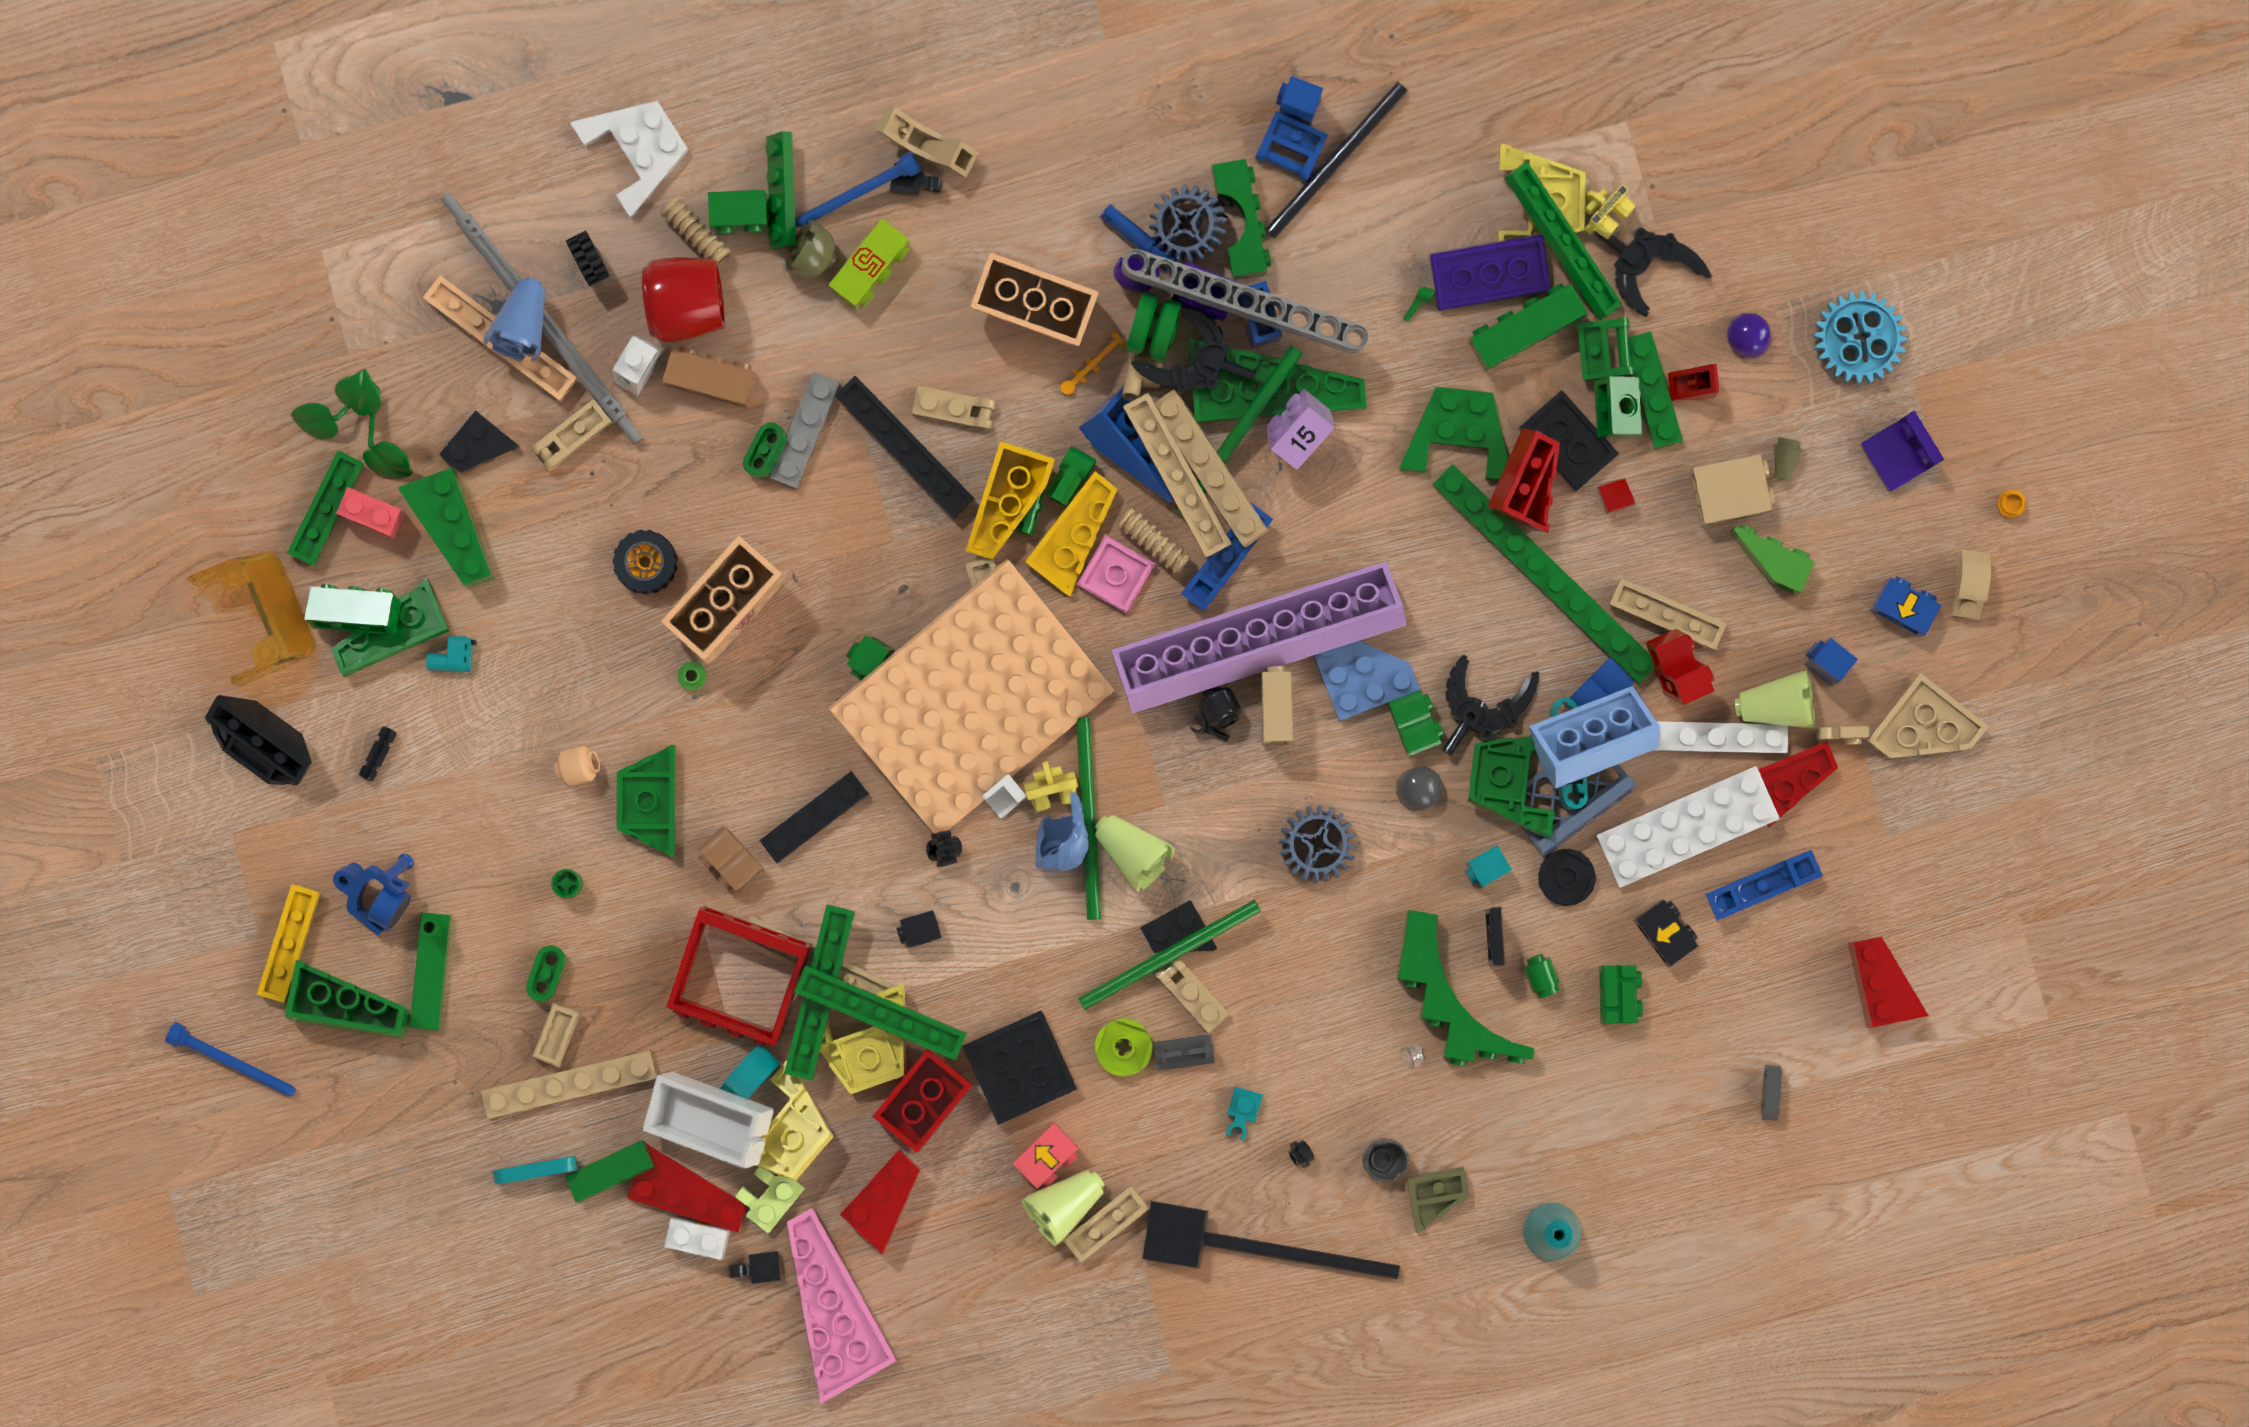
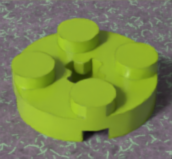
[1095,1018,1152,1076]

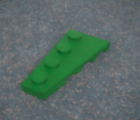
[331,578,450,677]

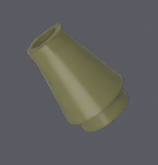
[1774,437,1802,480]

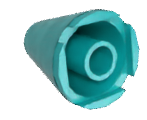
[1523,1202,1582,1261]

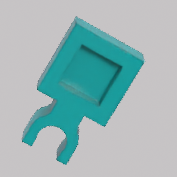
[1226,1086,1263,1140]

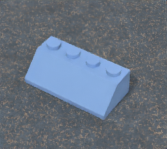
[1529,686,1660,789]

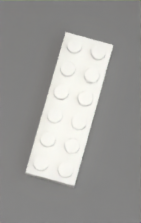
[1597,766,1780,888]

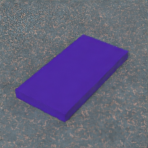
[1429,234,1551,311]

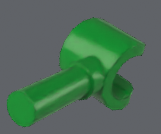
[1403,286,1434,322]

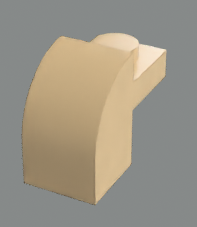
[1950,549,1991,620]

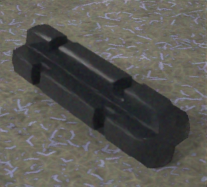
[359,726,396,781]

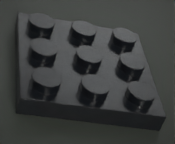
[963,1010,1077,1125]

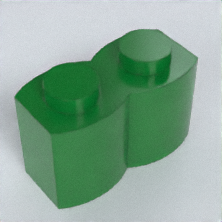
[1387,690,1444,756]

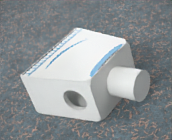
[612,335,666,397]

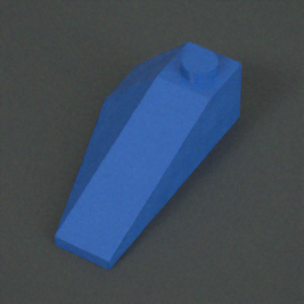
[1078,386,1174,503]

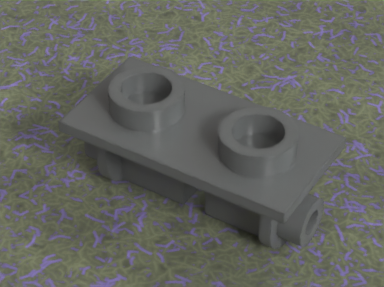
[1154,1034,1215,1071]

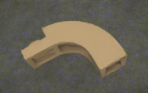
[875,105,978,178]

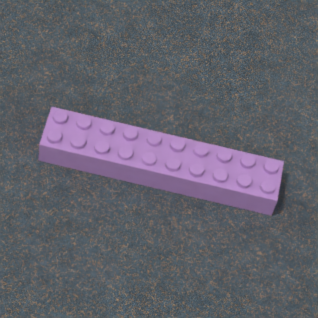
[1111,561,1407,714]

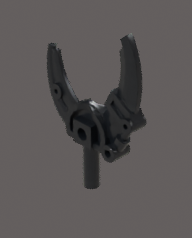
[1594,228,1712,317]
[1131,307,1256,394]
[1442,655,1539,756]

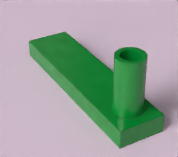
[409,912,452,1030]

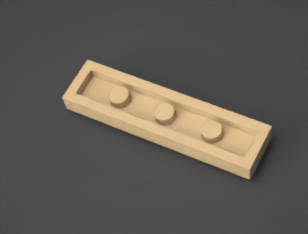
[1609,578,1727,651]

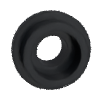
[1288,1140,1314,1168]

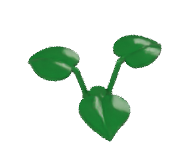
[291,369,414,478]

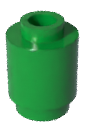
[1523,954,1560,999]

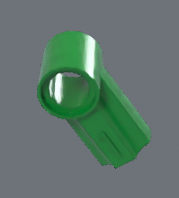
[1045,446,1097,507]

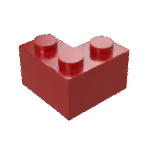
[1645,629,1715,705]

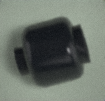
[1199,686,1242,730]

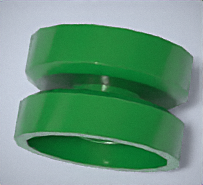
[1126,291,1183,363]

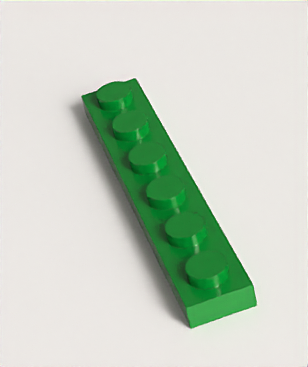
[1504,161,1622,320]
[784,904,855,1081]
[794,965,967,1060]

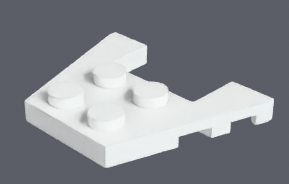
[570,101,689,218]

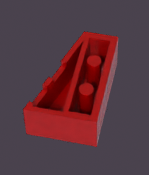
[1848,937,1929,1028]
[840,1149,922,1254]

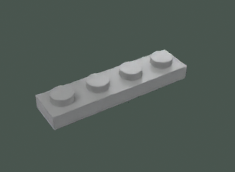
[770,372,840,489]

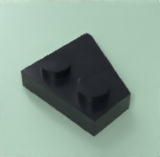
[439,410,519,474]
[1140,900,1217,953]

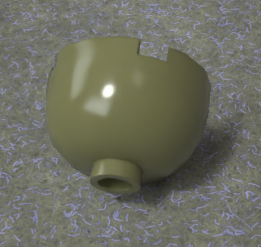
[783,220,837,279]

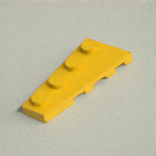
[1024,471,1117,597]

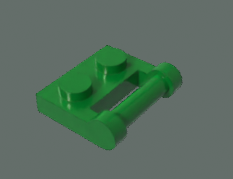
[1577,318,1635,382]

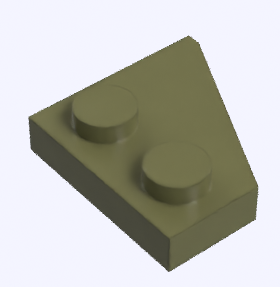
[1407,1167,1469,1233]

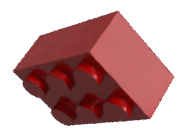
[872,1049,973,1153]

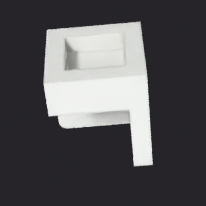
[982,774,1027,818]

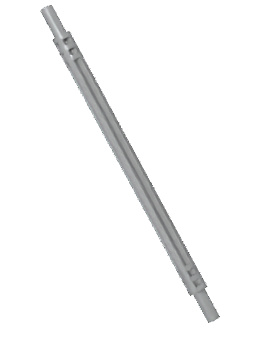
[441,192,643,445]

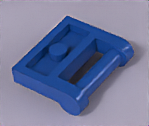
[1255,111,1328,182]

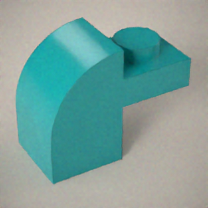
[719,1045,781,1100]

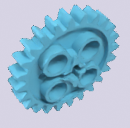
[1813,291,1908,385]

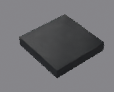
[1485,907,1505,966]
[1142,1201,1209,1268]

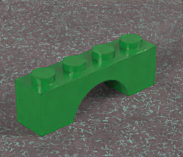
[1212,159,1271,281]

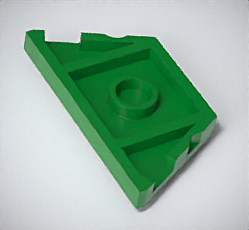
[617,745,676,857]

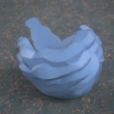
[1035,792,1089,873]

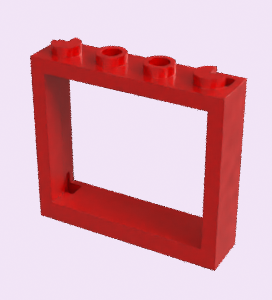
[666,906,812,1047]

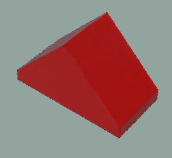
[1668,364,1719,401]

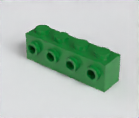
[1469,283,1588,372]

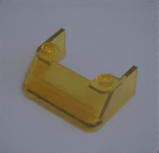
[187,551,316,687]

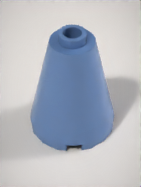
[484,278,545,361]

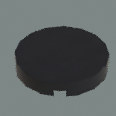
[1538,849,1596,906]

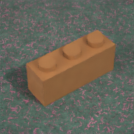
[662,346,757,408]

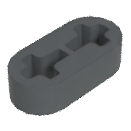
[1761,1065,1782,1121]

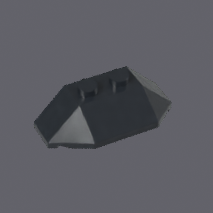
[205,695,312,785]

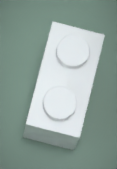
[664,1217,730,1260]

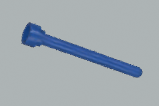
[795,151,921,227]
[165,1021,296,1096]

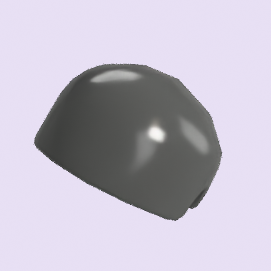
[1396,767,1443,811]
[1362,1138,1409,1182]

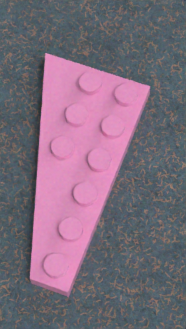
[787,1208,897,1404]

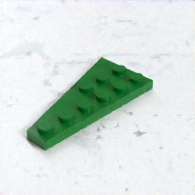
[1188,337,1367,423]

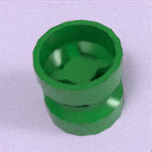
[551,869,583,899]

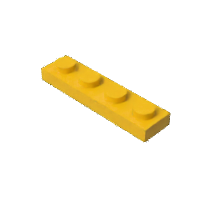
[257,884,321,1003]

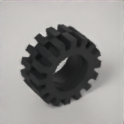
[565,230,610,287]

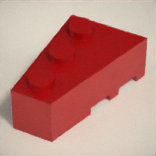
[1487,428,1560,533]

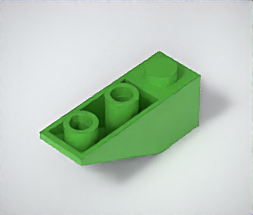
[1730,525,1815,595]

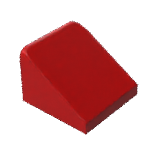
[1597,478,1636,514]

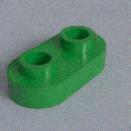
[743,422,787,479]
[526,945,566,1002]

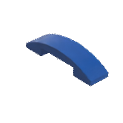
[1181,502,1273,611]
[1705,849,1823,921]

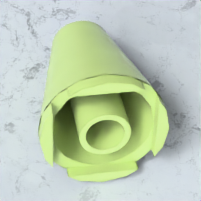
[1735,671,1815,728]
[1095,815,1175,892]
[1022,1170,1104,1246]

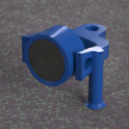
[333,854,414,936]

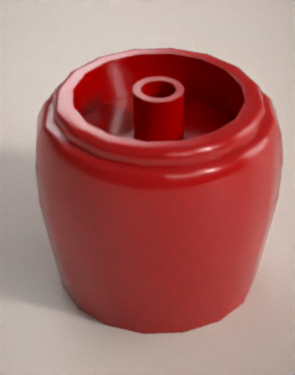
[642,257,725,342]

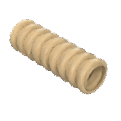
[660,197,731,266]
[1117,507,1191,575]

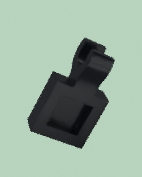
[890,162,942,197]
[729,1251,781,1284]

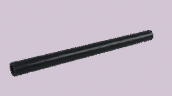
[1265,82,1408,239]
[1204,1232,1400,1279]

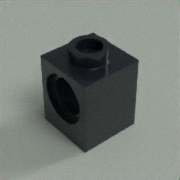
[896,910,942,948]

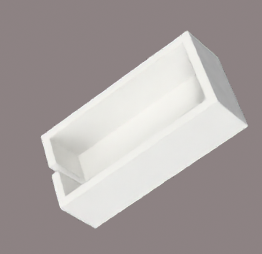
[643,1072,774,1169]

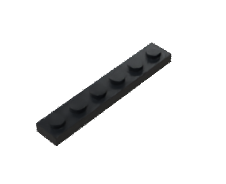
[835,376,975,519]

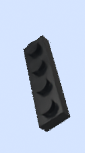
[759,771,869,864]

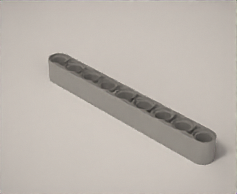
[1121,249,1369,354]

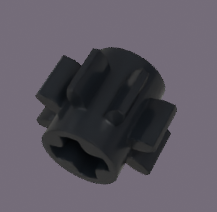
[926,830,962,867]

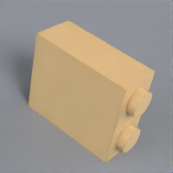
[1689,454,1775,527]
[1260,666,1293,745]

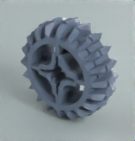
[1149,185,1227,263]
[1279,805,1357,883]

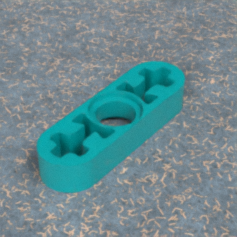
[492,1156,578,1185]

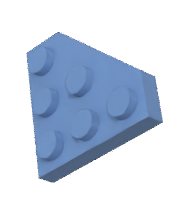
[1313,641,1420,721]

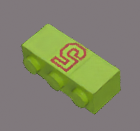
[828,218,910,310]

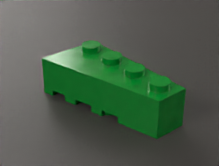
[397,468,495,589]
[285,960,410,1040]

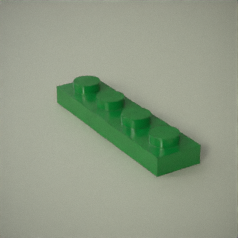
[765,131,796,250]
[1628,331,1683,450]
[287,450,365,567]

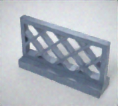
[1521,764,1636,858]

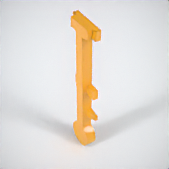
[1060,331,1127,396]

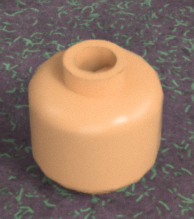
[554,745,600,786]

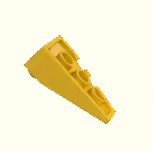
[965,440,1055,560]

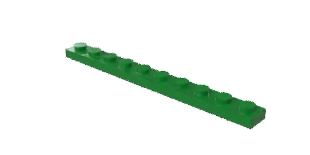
[1432,464,1655,685]

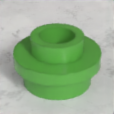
[677,661,707,690]

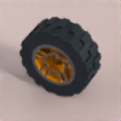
[612,530,678,595]

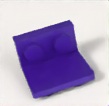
[1861,410,1945,492]

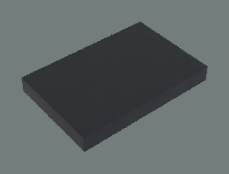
[1518,390,1619,493]

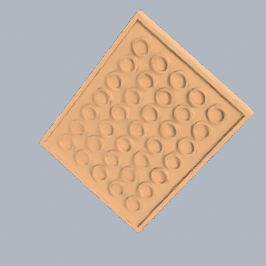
[829,559,1115,834]

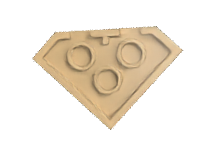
[1866,673,1989,759]

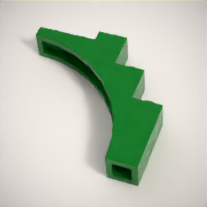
[1397,910,1534,1066]

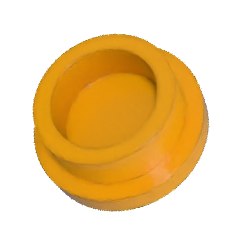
[1997,489,2026,518]

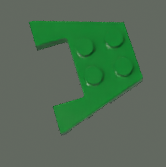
[1400,387,1508,480]
[1468,734,1554,839]

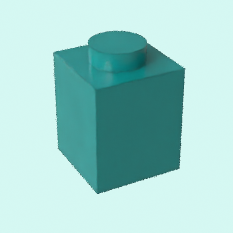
[1465,845,1512,888]

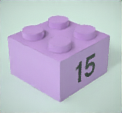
[1267,389,1335,470]

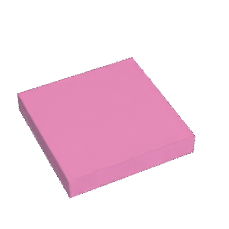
[1077,535,1155,614]

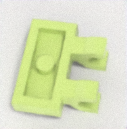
[735,1167,805,1234]

